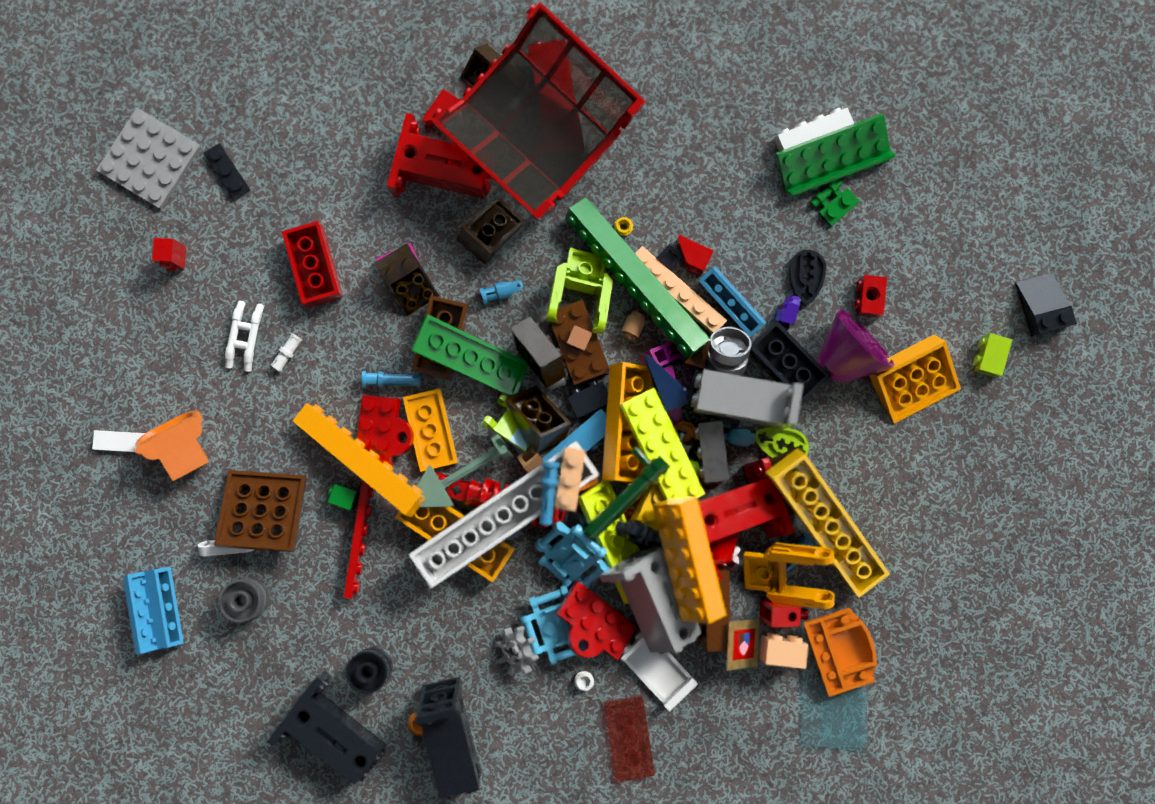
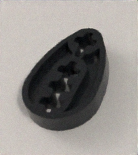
[789,250,826,305]

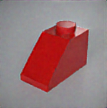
[422,89,463,127]
[676,234,714,275]

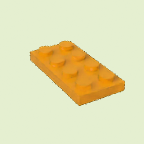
[403,388,458,472]

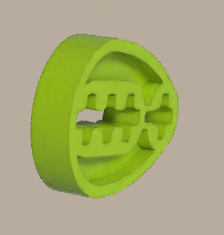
[755,427,809,459]

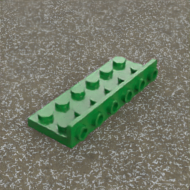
[775,114,896,196]

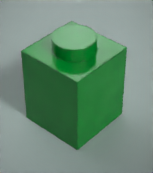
[327,484,360,510]

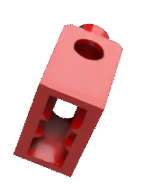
[759,599,809,627]

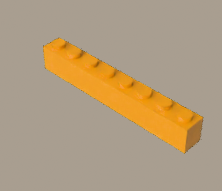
[293,403,426,517]

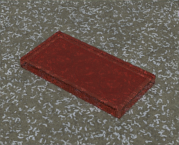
[604,695,655,782]

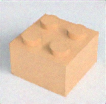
[760,632,808,669]

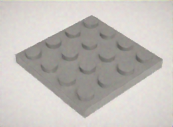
[96,108,202,210]

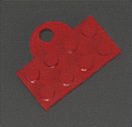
[357,395,414,465]
[555,581,637,660]

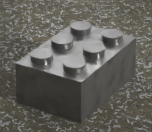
[695,421,729,483]

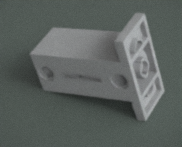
[691,370,803,430]
[599,544,702,654]

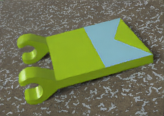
[481,393,529,452]

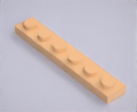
[635,246,727,334]

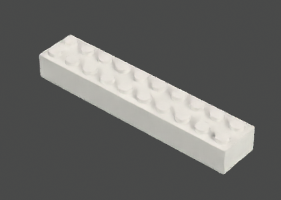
[409,440,599,588]

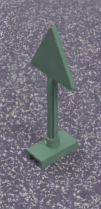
[417,434,514,508]

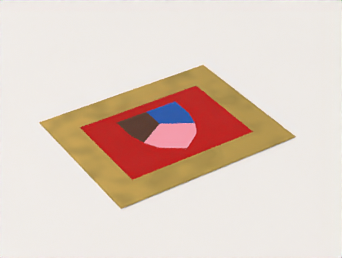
[727,619,760,671]

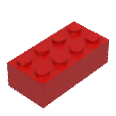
[281,221,344,308]

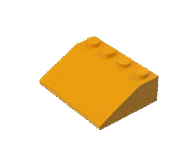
[869,335,961,424]

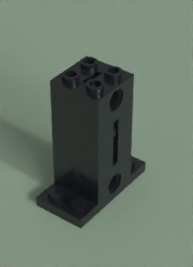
[267,671,386,785]
[415,677,481,799]

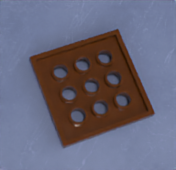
[214,470,307,552]

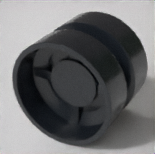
[346,647,393,694]

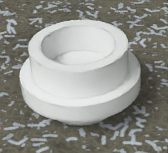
[574,671,594,691]

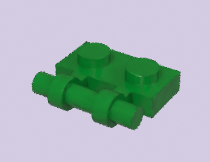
[810,178,860,227]

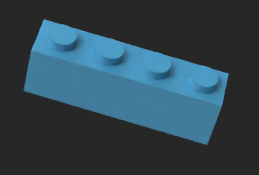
[698,266,766,337]
[542,409,606,461]

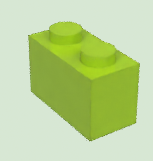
[973,333,1012,378]

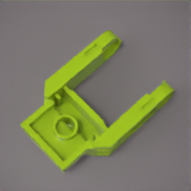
[545,248,613,335]

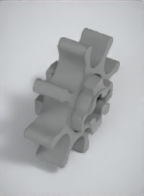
[495,626,539,675]

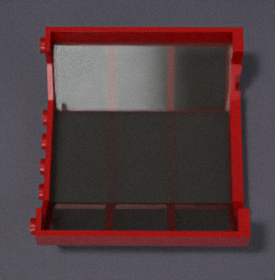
[432,2,646,221]

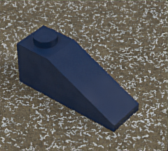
[643,354,689,412]

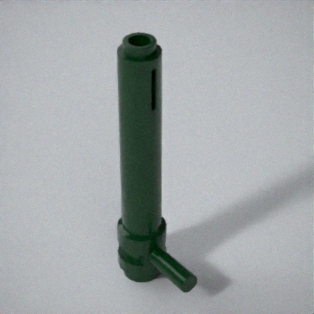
[583,447,671,541]

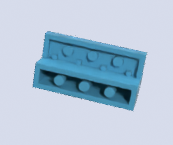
[123,566,184,654]

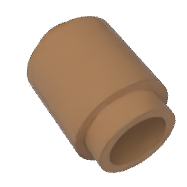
[621,311,646,341]

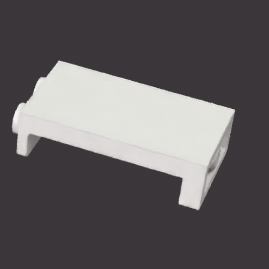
[620,632,698,712]

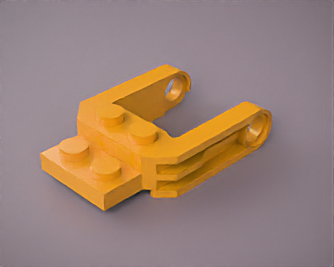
[743,542,834,609]

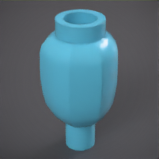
[724,429,755,447]

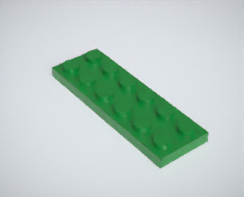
[410,314,528,397]

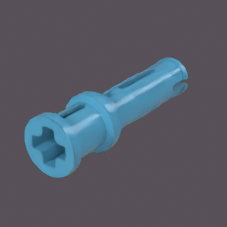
[362,371,421,388]
[539,461,560,525]

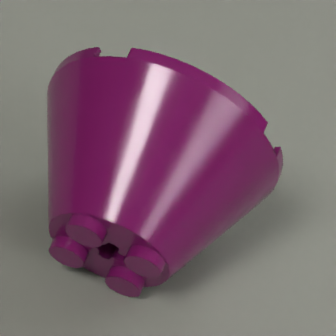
[817,309,895,383]

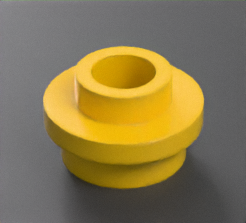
[614,217,633,236]

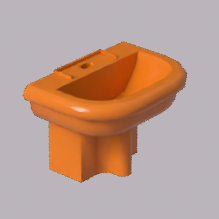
[135,410,209,481]

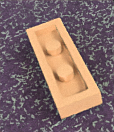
[555,447,586,511]

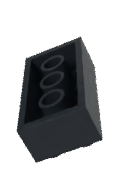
[749,320,830,404]

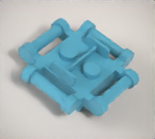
[535,522,610,588]
[520,585,586,665]

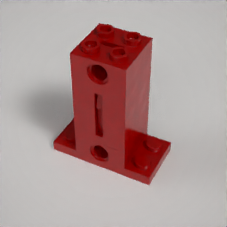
[387,113,496,199]
[698,457,795,543]

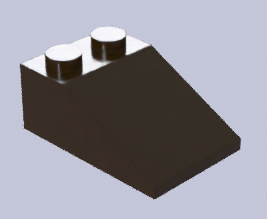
[457,196,526,264]
[505,386,571,452]

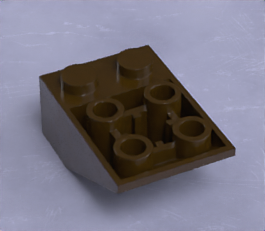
[375,243,440,315]

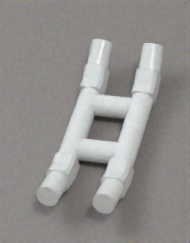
[225,301,264,371]

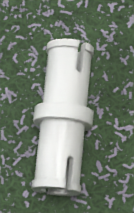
[271,333,302,371]

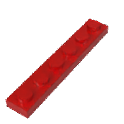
[344,481,375,599]

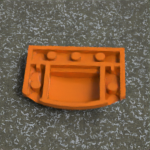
[803,607,877,697]

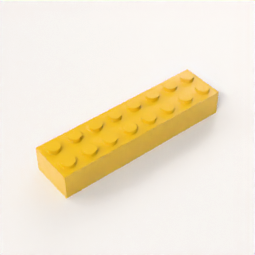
[765,449,890,598]

